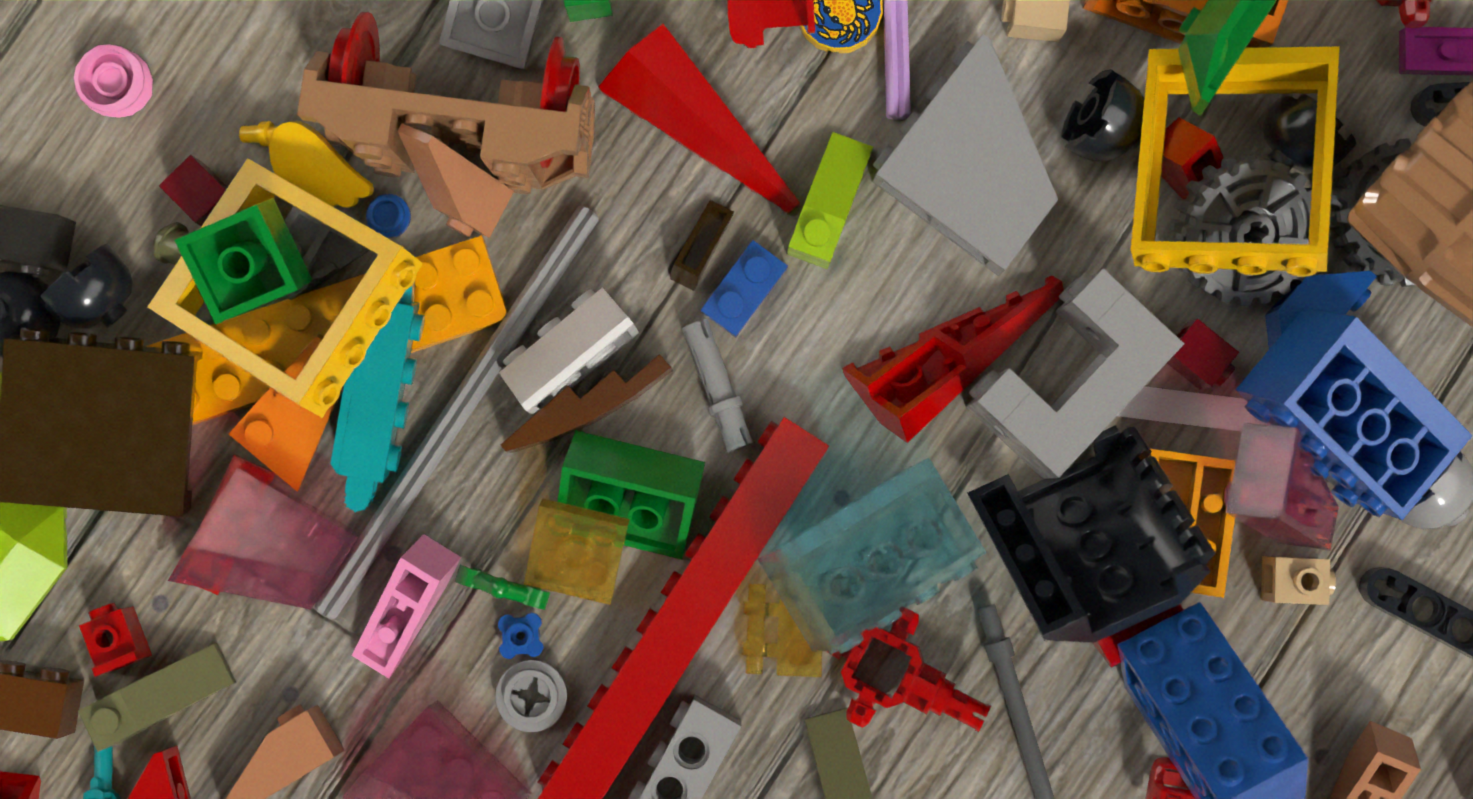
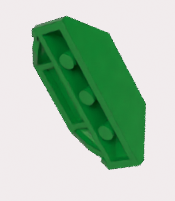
[1178,0,1277,116]

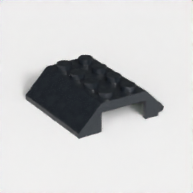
[967,425,1216,643]

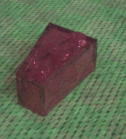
[1225,423,1339,551]

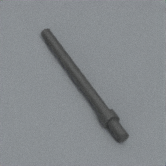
[978,604,1055,799]

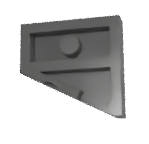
[284,206,370,300]

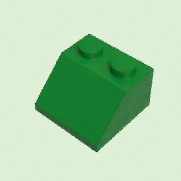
[174,198,313,324]

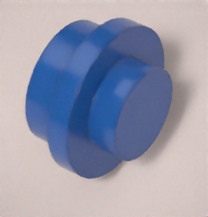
[366,194,411,238]

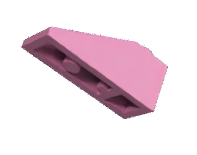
[352,534,462,679]

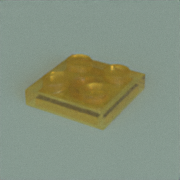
[524,498,630,605]

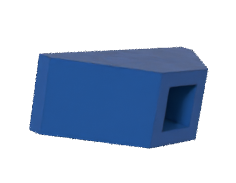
[1265,271,1377,349]

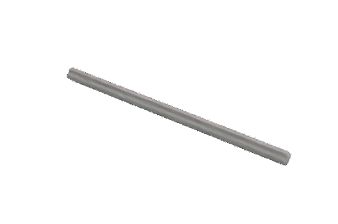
[314,205,599,619]

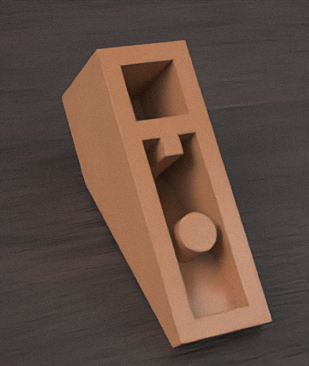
[397,123,514,238]
[226,704,345,799]
[1330,721,1421,799]

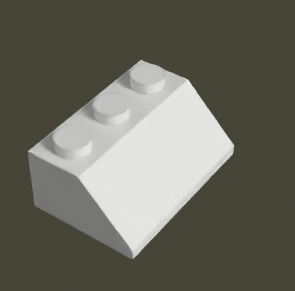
[499,287,639,415]

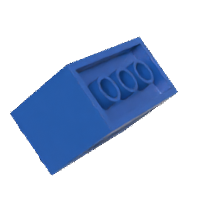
[1235,307,1473,520]
[1118,602,1308,799]

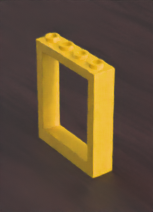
[1131,46,1340,276]
[148,158,423,418]

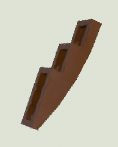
[500,354,673,453]

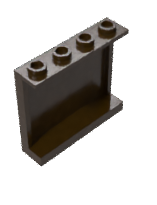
[0,328,203,517]

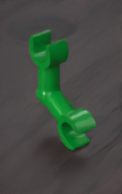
[455,564,550,610]

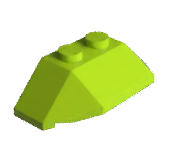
[0,502,68,641]

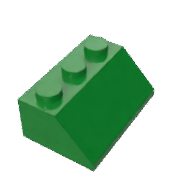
[554,430,705,560]

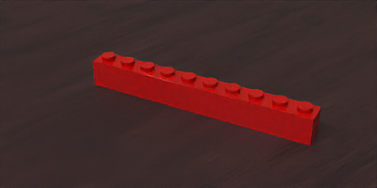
[537,417,829,799]

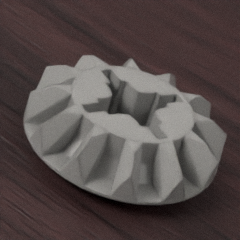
[496,660,567,732]

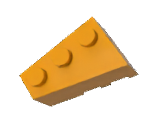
[1148,448,1243,598]

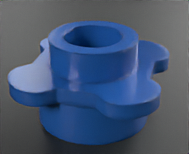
[498,613,544,659]

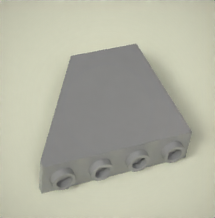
[873,34,1058,276]

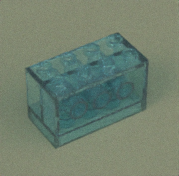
[757,457,987,655]

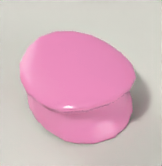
[74,44,153,118]

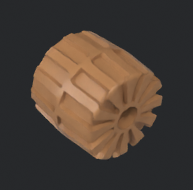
[1347,80,1473,328]

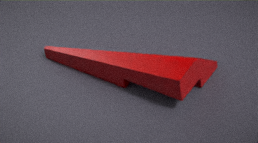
[598,24,800,215]
[842,275,1064,443]

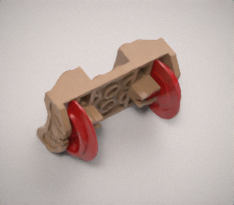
[297,12,595,194]

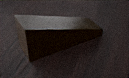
[670,200,734,291]

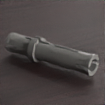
[682,319,754,453]

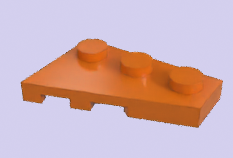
[228,333,344,492]

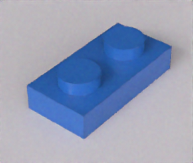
[700,240,788,338]

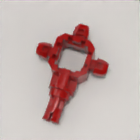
[822,606,991,732]

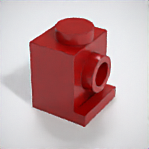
[79,603,152,677]

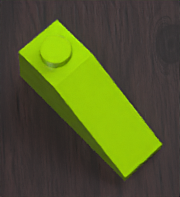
[787,132,873,270]

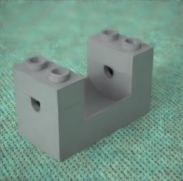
[966,268,1184,479]

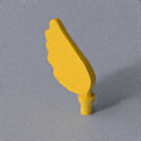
[239,121,374,208]

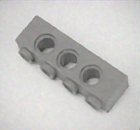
[628,695,742,799]

